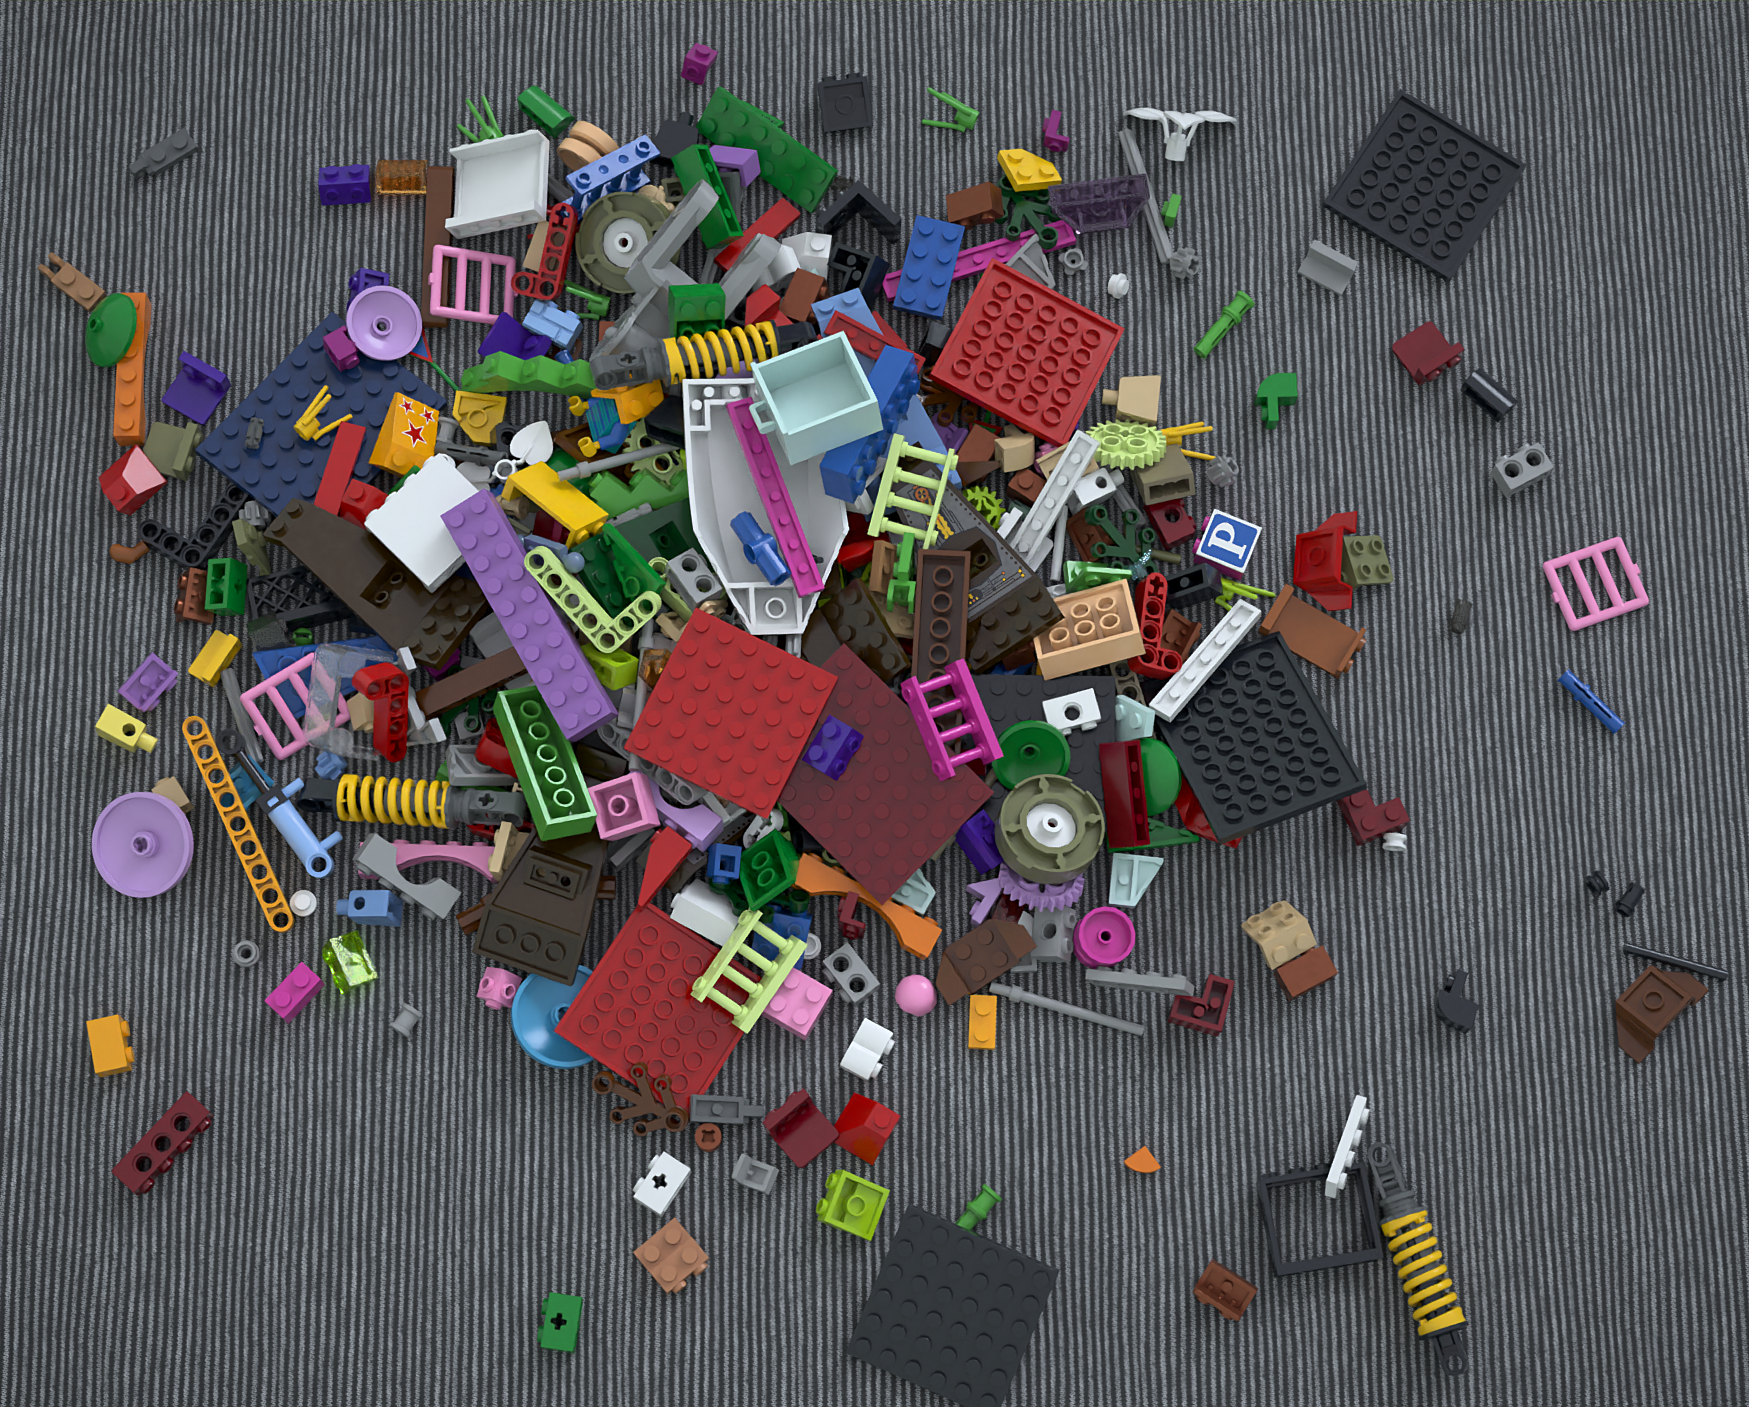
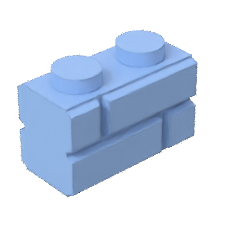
[522,299,583,351]

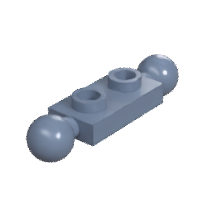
[517,534,585,573]

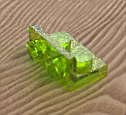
[322,930,378,995]

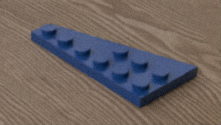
[252,635,399,719]

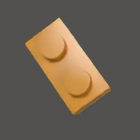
[968,995,997,1050]

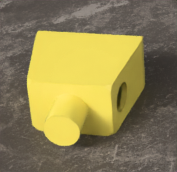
[95,704,158,753]

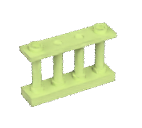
[867,433,959,549]
[690,908,808,1034]

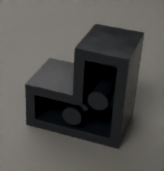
[827,242,890,310]

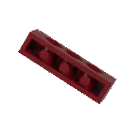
[111,1091,214,1196]

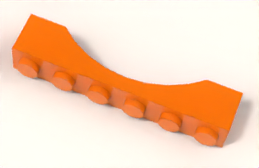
[113,293,151,446]
[790,853,942,960]

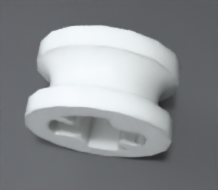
[1382,833,1407,851]

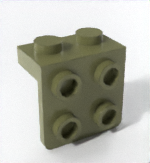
[143,422,204,481]
[1340,535,1394,591]

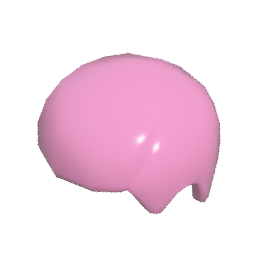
[895,974,937,1017]

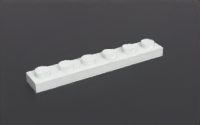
[1010,430,1101,566]
[1149,599,1261,722]

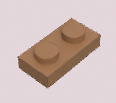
[869,540,897,598]

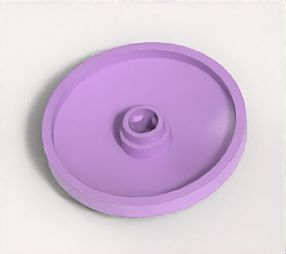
[92,792,194,898]

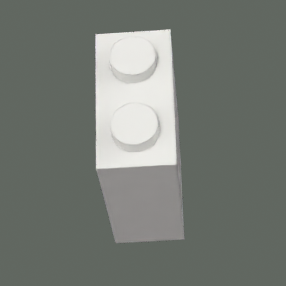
[670,878,750,946]

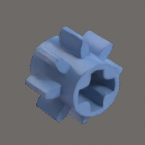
[315,750,348,780]

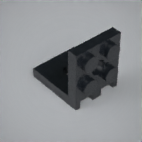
[816,180,902,245]

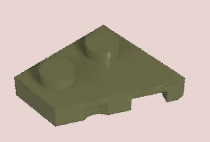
[232,519,272,576]

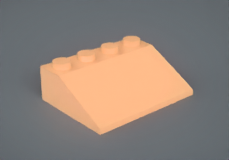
[1034,579,1146,680]

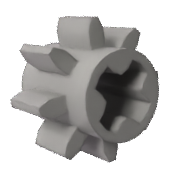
[1170,247,1200,279]
[1207,455,1239,488]
[238,501,271,530]

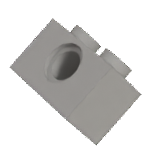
[1030,905,1076,962]

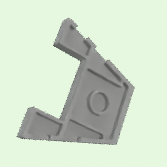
[392,647,446,746]

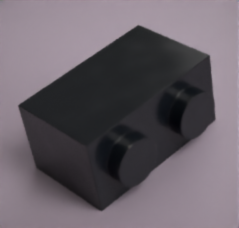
[1165,563,1224,610]

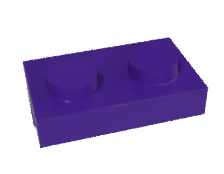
[318,164,371,206]
[802,714,864,781]

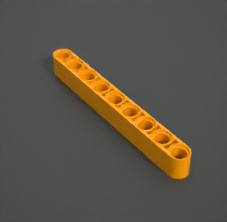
[182,716,295,933]

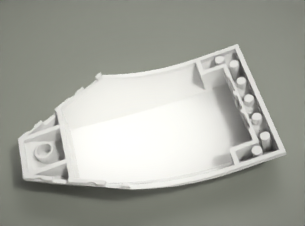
[682,378,849,635]

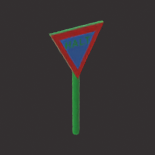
[408,328,461,391]

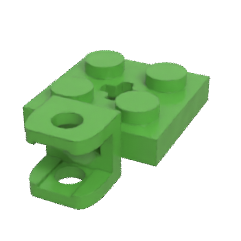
[887,532,916,614]

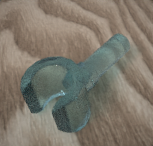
[1128,549,1153,580]

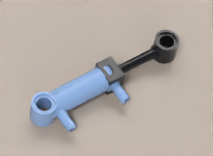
[216,729,343,879]

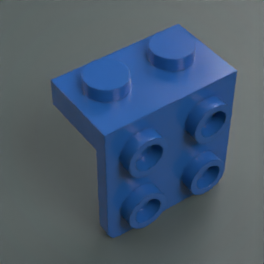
[752,902,813,970]

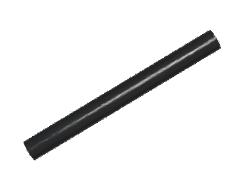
[1623,942,1728,981]

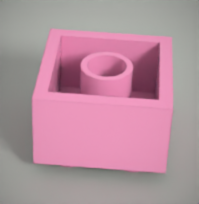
[588,772,660,841]
[761,967,833,1041]

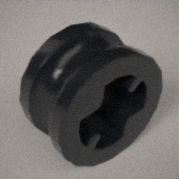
[1585,870,1610,897]

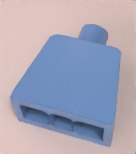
[336,890,403,927]

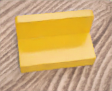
[188,630,243,688]

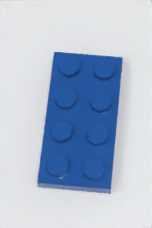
[893,215,965,321]

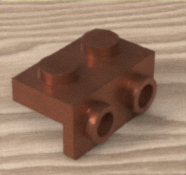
[1160,609,1202,669]
[1192,1259,1258,1321]

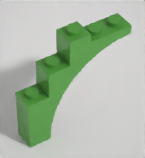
[461,351,597,400]
[589,467,689,520]

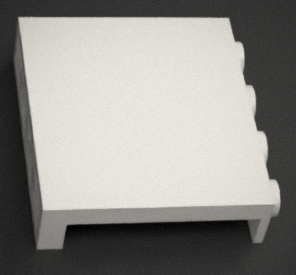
[445,129,550,239]
[364,453,479,593]

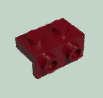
[837,891,866,940]

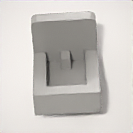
[732,1154,779,1195]

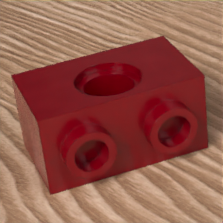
[1143,498,1196,551]

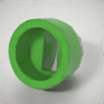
[292,627,314,647]

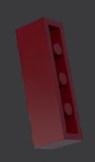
[1099,739,1150,848]

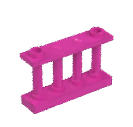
[900,658,1003,782]

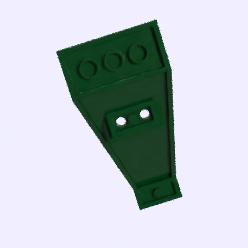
[568,497,715,636]

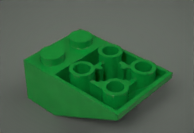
[668,283,726,342]

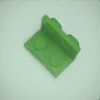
[1063,561,1132,593]

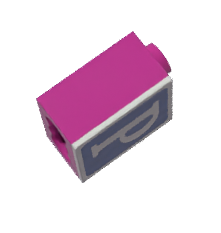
[1192,509,1262,581]

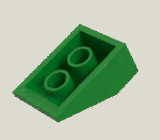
[739,828,799,912]

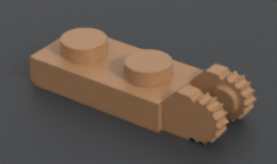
[37,252,107,313]

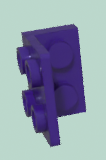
[478,312,553,360]
[161,351,232,426]
[955,809,1004,874]

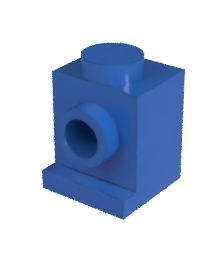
[706,843,742,884]

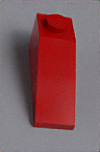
[638,826,692,911]

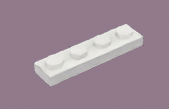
[1325,1095,1370,1198]

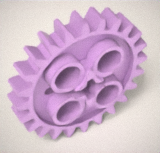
[998,861,1085,912]

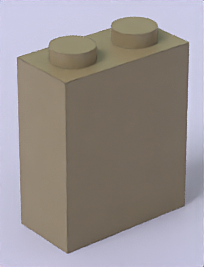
[1130,443,1195,505]

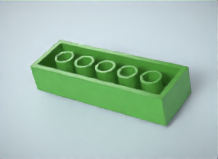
[493,685,597,841]

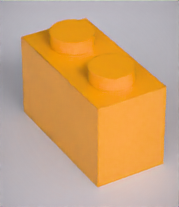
[86,1014,135,1077]

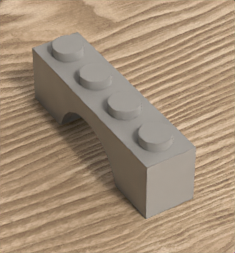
[352,833,461,920]

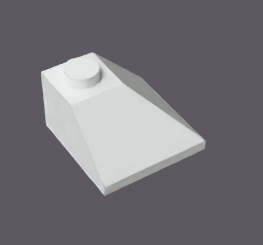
[782,232,832,288]

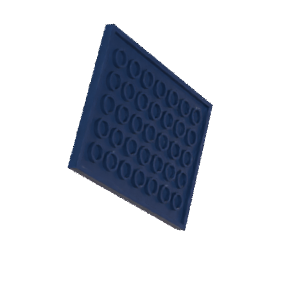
[195,312,447,517]

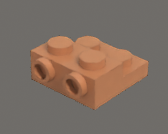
[633,1217,709,1295]

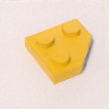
[997,149,1062,192]
[452,390,507,447]

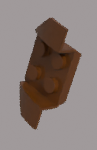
[550,422,630,486]
[936,919,1037,1006]
[1615,965,1709,1064]

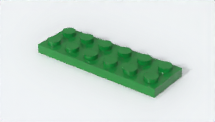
[696,87,839,213]

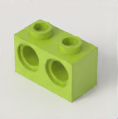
[580,640,639,691]

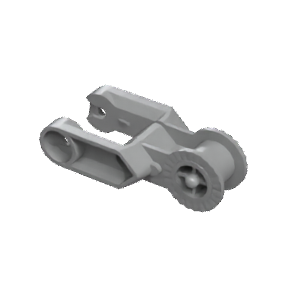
[589,179,781,364]

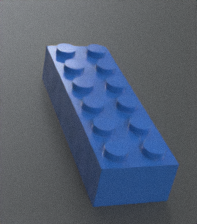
[819,345,920,504]

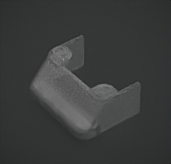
[302,643,394,761]

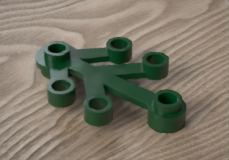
[994,175,1063,250]
[1084,504,1158,582]
[438,665,497,739]
[709,876,810,924]

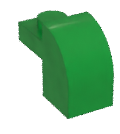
[1254,373,1298,429]

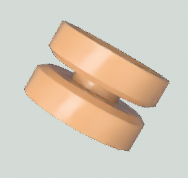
[556,121,619,172]

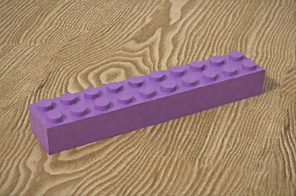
[440,488,619,742]

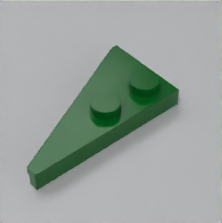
[602,523,667,611]
[1105,818,1199,854]

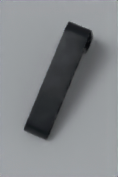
[138,482,254,570]

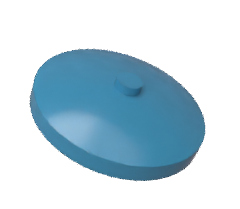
[511,965,595,1069]

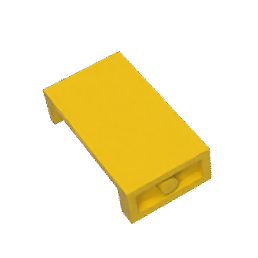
[501,461,609,550]

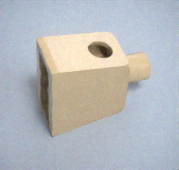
[1102,375,1161,427]

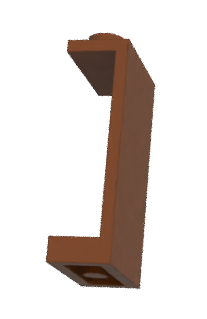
[1258,584,1367,679]

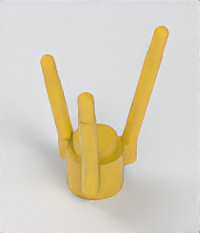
[293,385,352,441]
[1160,422,1215,461]

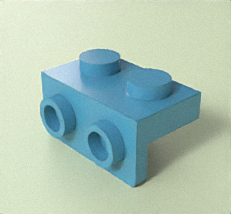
[215,754,274,811]

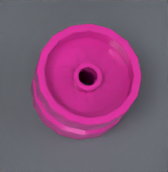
[1073,906,1135,969]

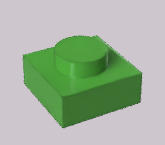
[1161,193,1182,228]

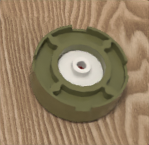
[575,192,680,294]
[994,774,1105,884]

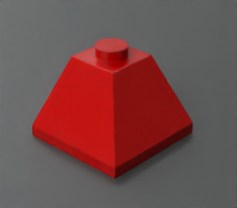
[98,444,168,516]
[339,479,389,534]
[834,1092,901,1166]

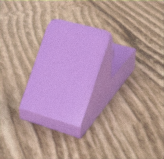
[966,878,1004,927]

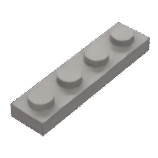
[1085,966,1195,996]

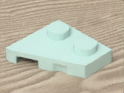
[1115,695,1155,741]
[1108,853,1164,908]
[891,869,936,917]

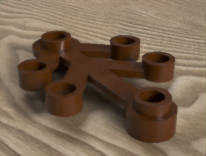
[916,369,980,427]
[592,1062,689,1137]

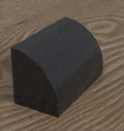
[1460,368,1518,423]

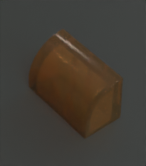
[375,160,428,195]

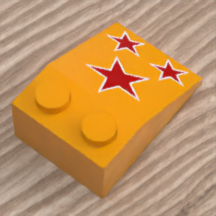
[369,392,439,478]

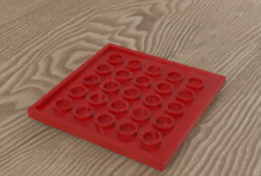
[928,258,1125,448]
[624,608,838,820]
[553,903,762,1115]

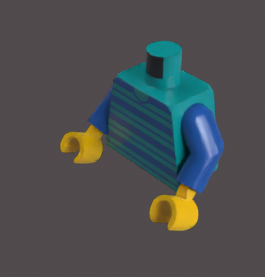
[568,396,637,457]

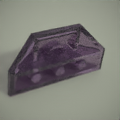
[1048,173,1150,235]

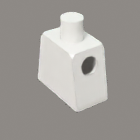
[1066,468,1124,516]

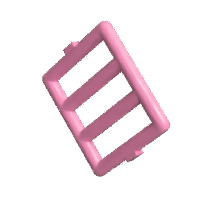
[428,245,518,325]
[1543,537,1649,631]
[240,653,351,760]

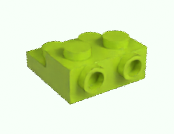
[816,1170,890,1241]

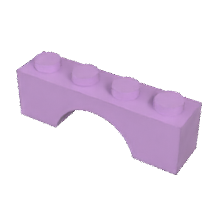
[628,770,724,852]

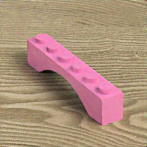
[358,840,499,883]

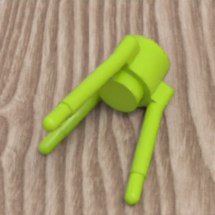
[1215,577,1276,628]

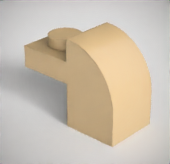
[995,424,1035,473]

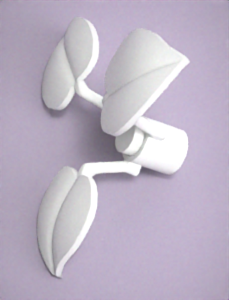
[1123,108,1237,161]
[456,421,553,534]

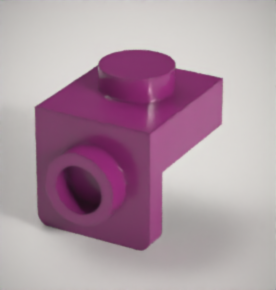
[681,43,718,85]
[1042,110,1070,152]

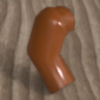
[109,541,150,564]

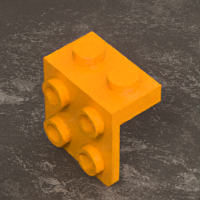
[591,374,664,424]

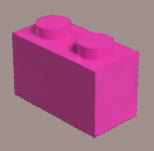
[264,962,325,1024]

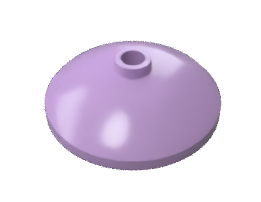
[346,286,422,361]

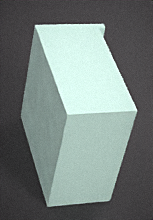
[749,331,883,466]

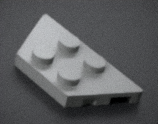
[1005,233,1056,289]
[445,745,520,786]

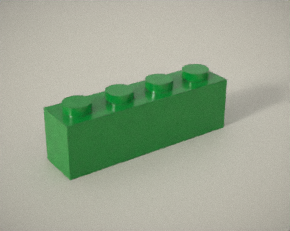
[671,144,744,249]

